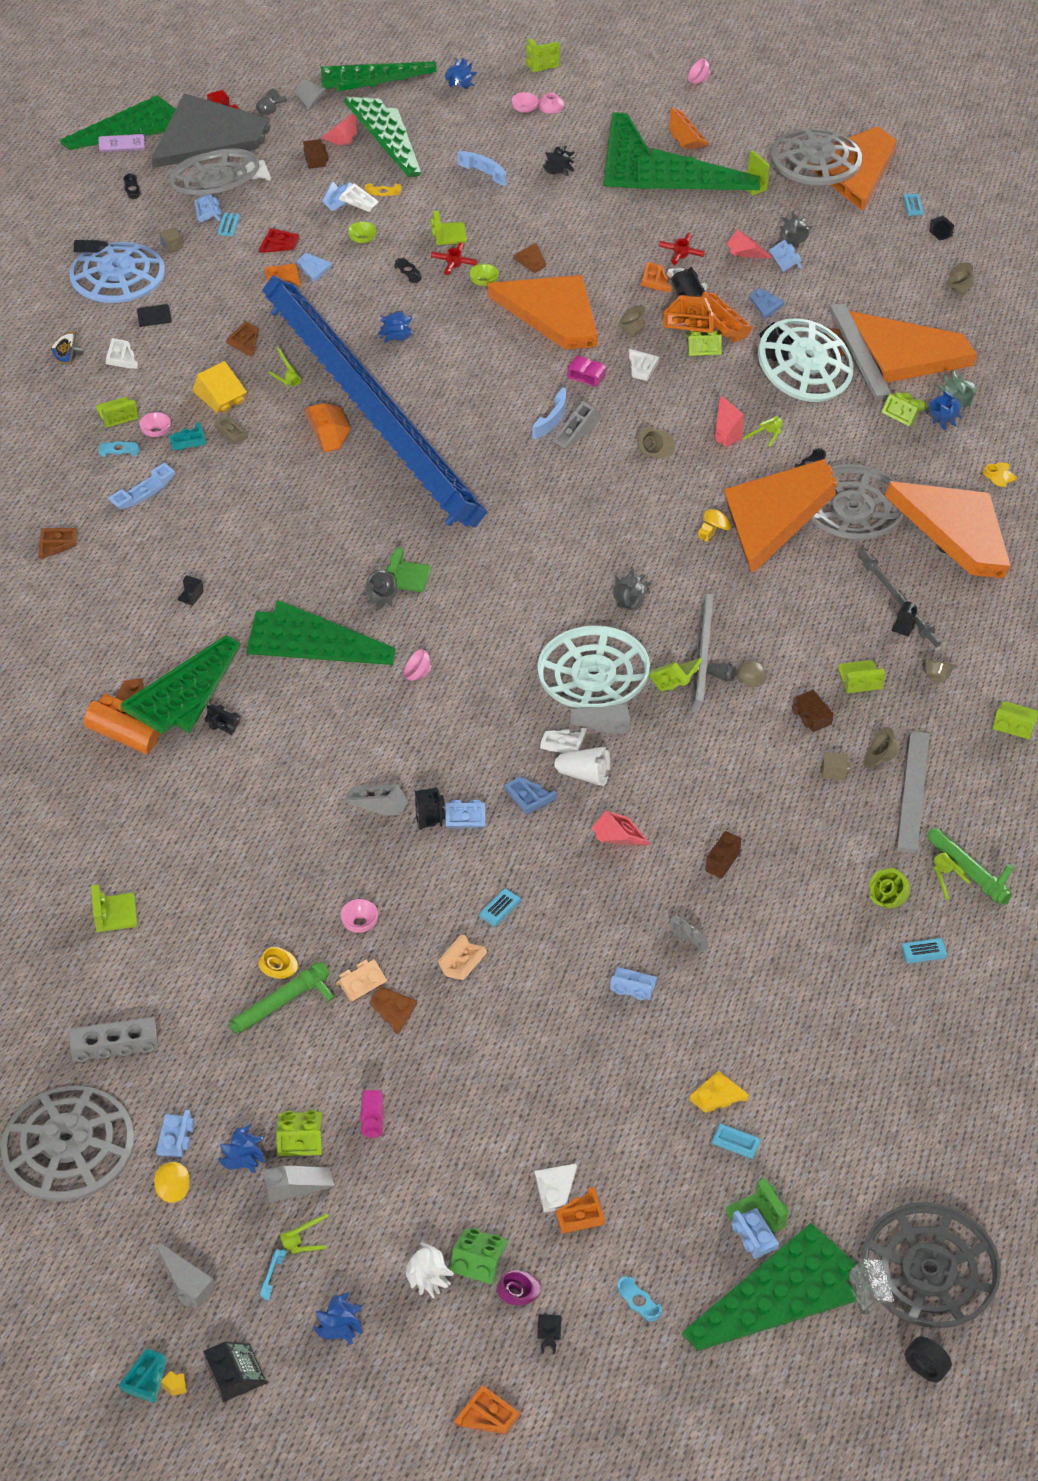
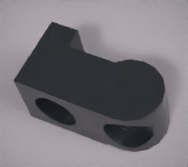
[892,601,917,637]

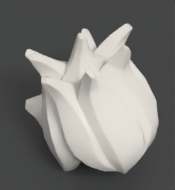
[406,1242,454,1298]

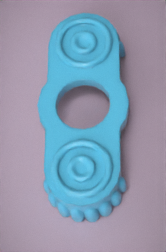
[99,441,140,457]
[260,1249,287,1301]
[617,1276,662,1321]

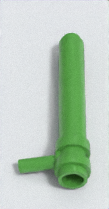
[927,828,1014,905]
[229,962,335,1034]

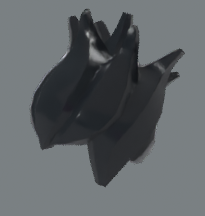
[543,146,575,176]

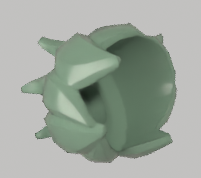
[938,371,977,407]

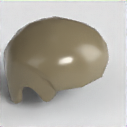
[737,660,766,687]

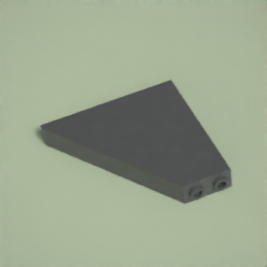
[152,93,270,168]

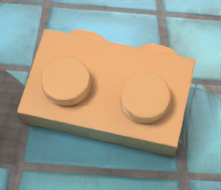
[438,934,487,980]
[336,959,387,1002]

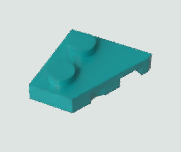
[169,422,206,450]
[118,1348,167,1403]

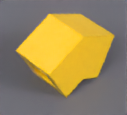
[698,522,717,542]
[161,1371,187,1396]

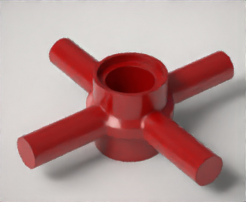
[659,233,705,265]
[431,242,478,275]

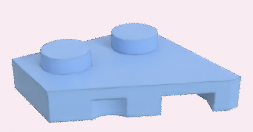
[297,253,332,282]

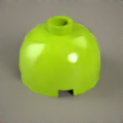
[869,868,910,909]

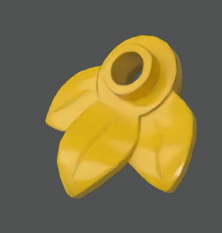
[983,463,1017,487]

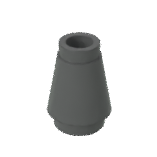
[707,663,736,682]

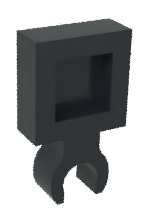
[537,1314,562,1354]

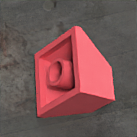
[321,114,357,146]
[726,229,772,258]
[715,396,744,447]
[592,811,650,845]

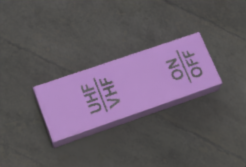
[99,134,145,152]

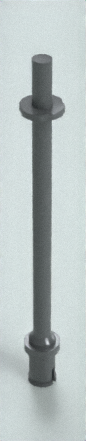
[857,548,941,647]

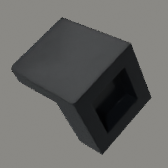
[929,215,954,241]
[178,575,204,606]

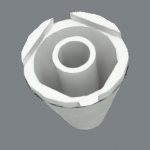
[555,747,610,786]

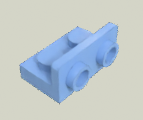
[322,182,352,211]
[194,194,222,223]
[769,240,802,272]
[446,800,485,828]
[610,967,657,1000]
[156,1110,194,1158]
[731,1208,779,1259]

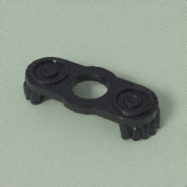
[123,173,141,199]
[394,258,422,283]
[794,448,826,468]

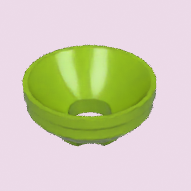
[348,221,376,244]
[470,264,499,287]

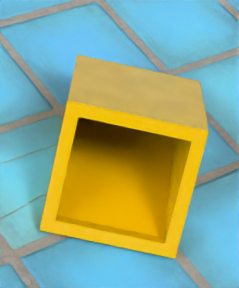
[192,361,247,413]

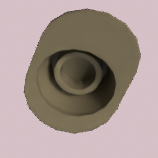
[948,262,973,296]
[618,305,645,337]
[636,428,675,459]
[917,655,958,682]
[864,727,899,768]

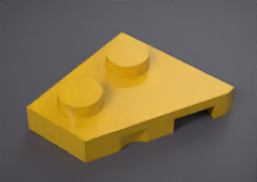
[689,1071,750,1113]

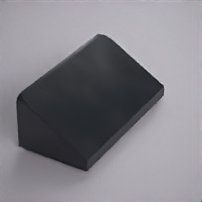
[73,240,109,253]
[137,304,172,327]

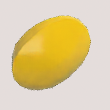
[703,509,732,530]
[258,947,298,979]
[154,1162,190,1203]

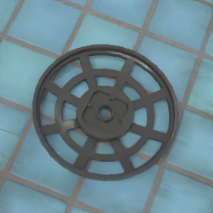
[862,1202,1001,1328]

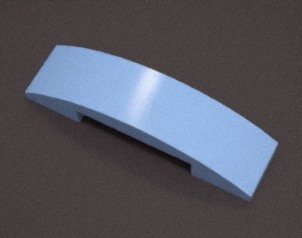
[457,151,506,186]
[532,387,566,439]
[108,462,175,509]

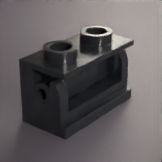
[670,267,705,297]
[415,787,445,830]

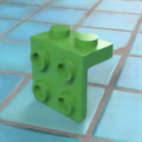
[386,547,431,592]
[726,1178,789,1233]
[449,1228,508,1284]

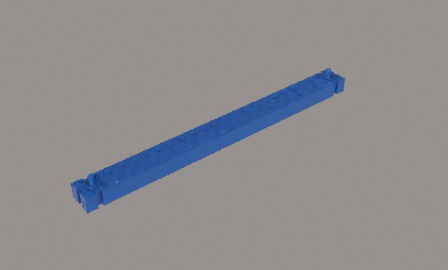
[262,275,488,527]

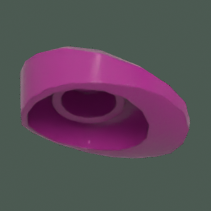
[496,1270,541,1306]

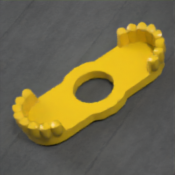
[365,183,401,196]

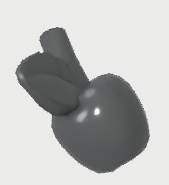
[256,89,287,115]

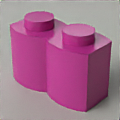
[567,356,606,387]
[360,1090,384,1138]

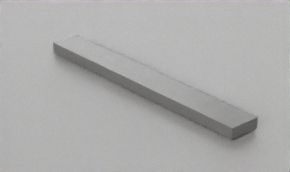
[828,303,891,400]
[691,594,713,712]
[897,731,930,854]

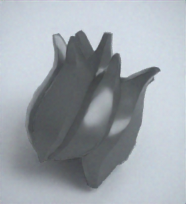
[780,211,813,248]
[362,569,397,611]
[613,569,651,610]

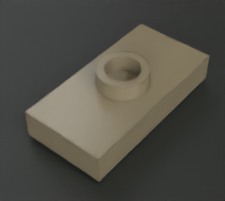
[215,416,248,445]

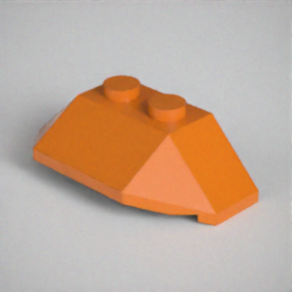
[669,107,710,150]
[663,295,714,333]
[304,403,351,453]

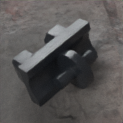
[205,703,240,735]

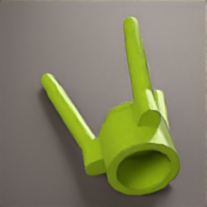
[268,347,302,387]
[742,416,783,447]
[933,853,971,900]
[279,1213,329,1255]

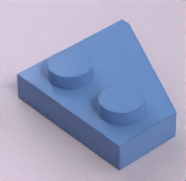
[749,288,785,319]
[504,777,557,815]

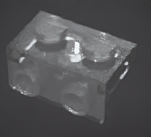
[848,1258,894,1314]

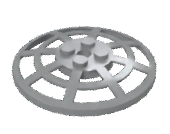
[771,129,862,185]
[169,148,259,195]
[810,464,905,539]
[1,1086,134,1201]

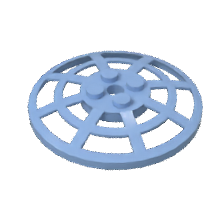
[69,242,165,303]

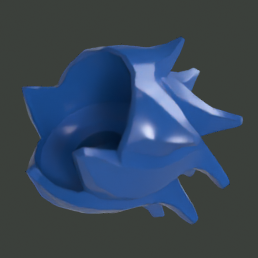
[445,58,478,89]
[378,311,413,343]
[925,390,962,430]
[218,1124,265,1173]
[313,1292,363,1345]

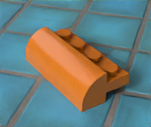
[701,292,753,343]
[84,693,161,754]

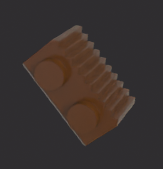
[303,139,328,169]
[792,690,834,732]
[705,831,742,879]

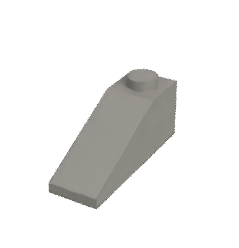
[552,401,601,449]
[570,704,630,734]
[344,784,408,816]
[263,1166,335,1203]
[157,1243,215,1309]

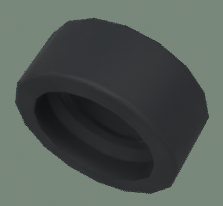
[905,1336,952,1383]

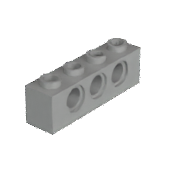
[69,1017,159,1062]

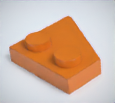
[641,261,672,292]
[264,264,301,286]
[556,1187,605,1234]
[454,1385,521,1435]

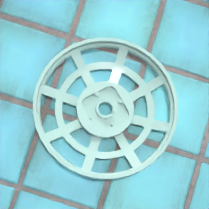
[758,319,853,402]
[537,626,650,708]

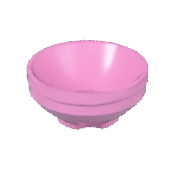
[688,59,710,84]
[511,92,538,113]
[538,93,564,113]
[140,412,171,437]
[403,649,431,681]
[341,899,378,933]

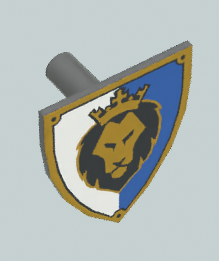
[50,331,84,364]

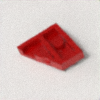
[259,228,300,253]

